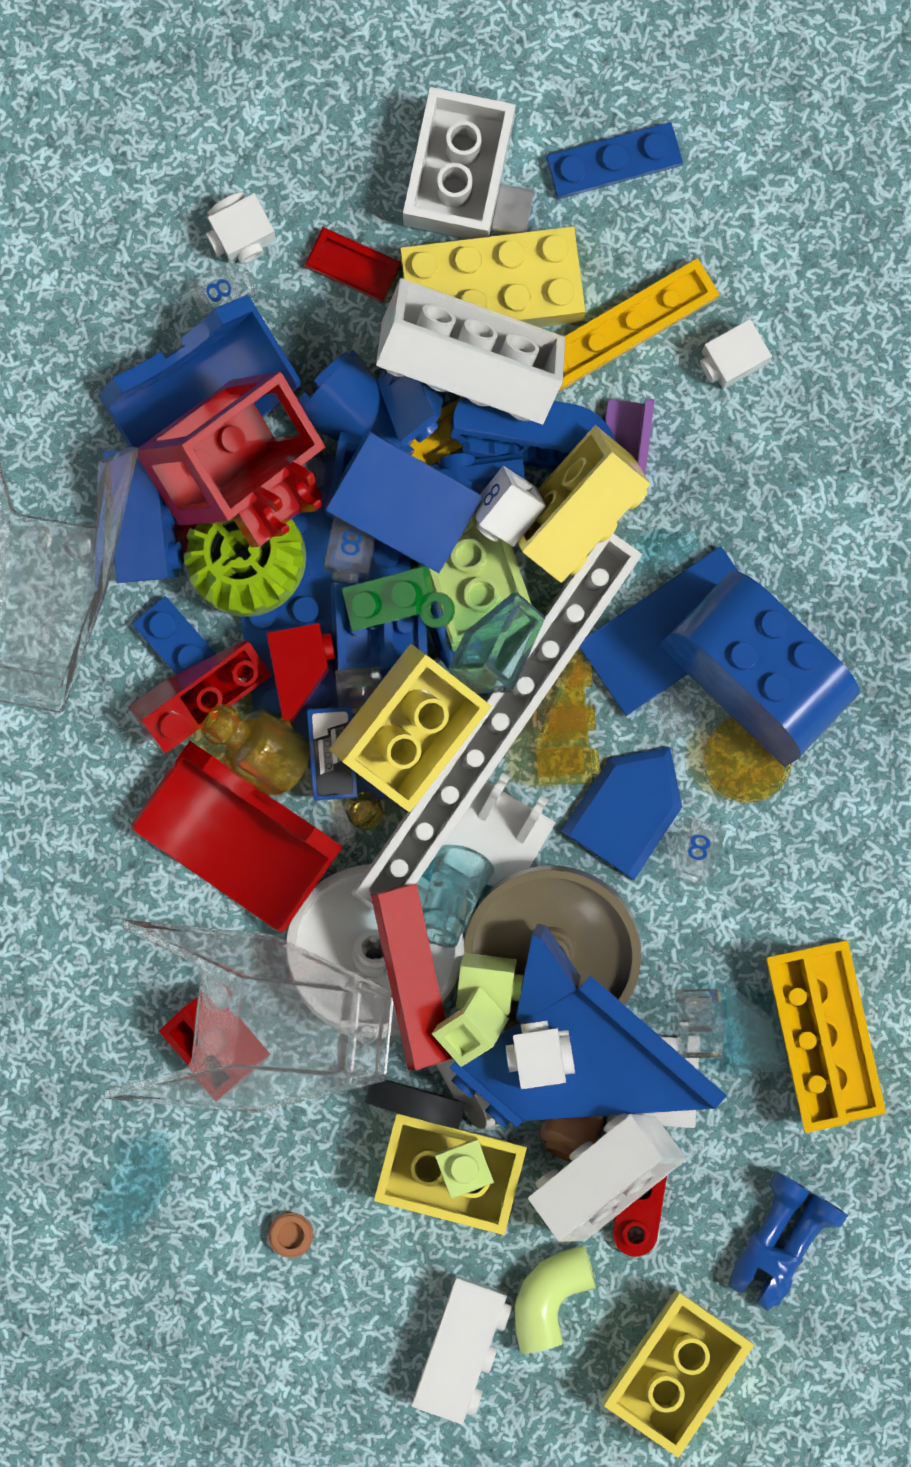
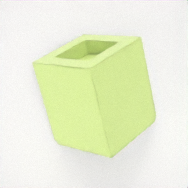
[432,987,509,1067]

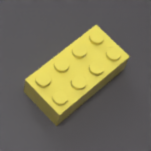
[400,226,585,328]

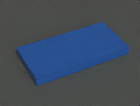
[579,546,739,716]

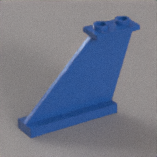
[450,975,727,1128]

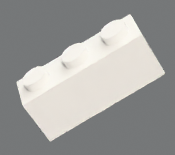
[412,1275,512,1425]

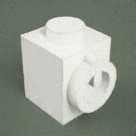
[205,192,276,264]
[505,1021,575,1089]

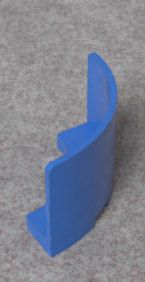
[98,294,301,448]

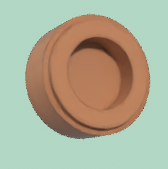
[269,1212,313,1258]

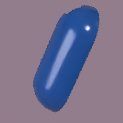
[451,397,616,470]

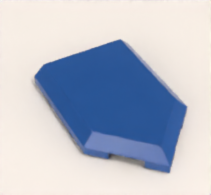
[561,747,682,880]

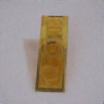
[535,650,600,789]

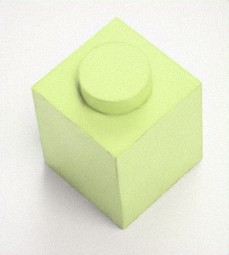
[456,953,524,1015]
[435,1138,494,1199]

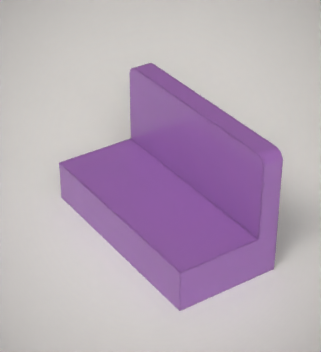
[605,398,655,475]

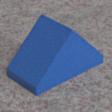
[516,924,581,1022]

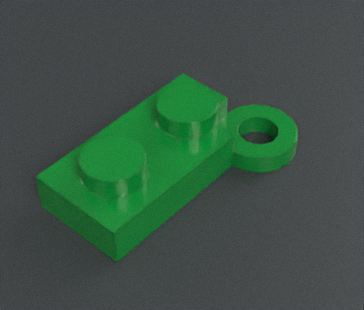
[342,566,455,631]

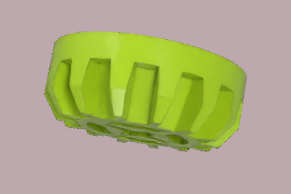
[184,518,306,617]

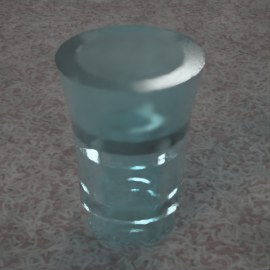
[422,845,494,948]

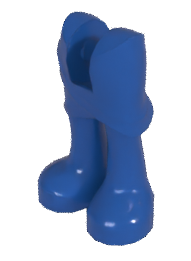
[728,1171,848,1311]

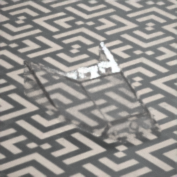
[0,447,139,713]
[104,919,393,1113]

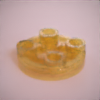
[703,718,792,804]

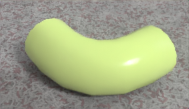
[514,1245,596,1354]

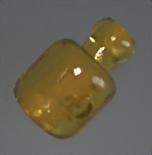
[202,704,310,796]

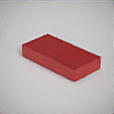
[304,226,401,303]

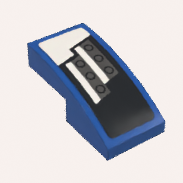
[307,707,358,801]

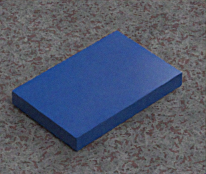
[323,430,483,573]

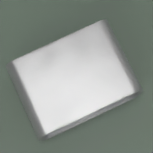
[491,183,535,235]

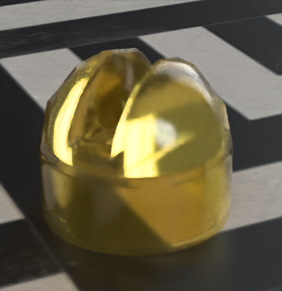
[347,792,383,831]

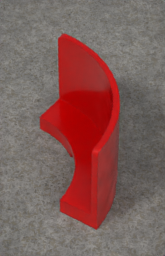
[131,741,343,932]

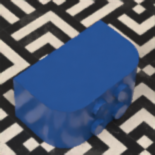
[658,571,860,768]

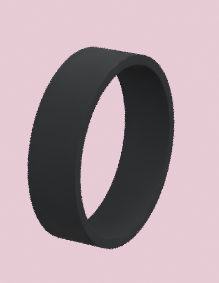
[364,1076,466,1129]

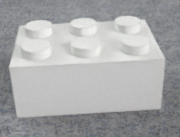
[403,87,516,239]
[528,1113,687,1242]

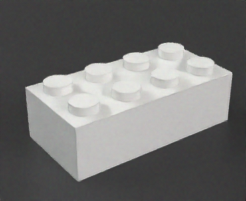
[376,278,565,425]

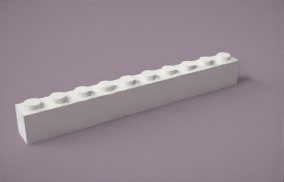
[351,533,643,910]

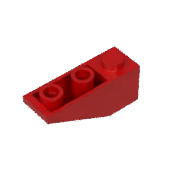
[128,639,272,754]

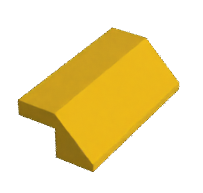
[766,940,886,1133]

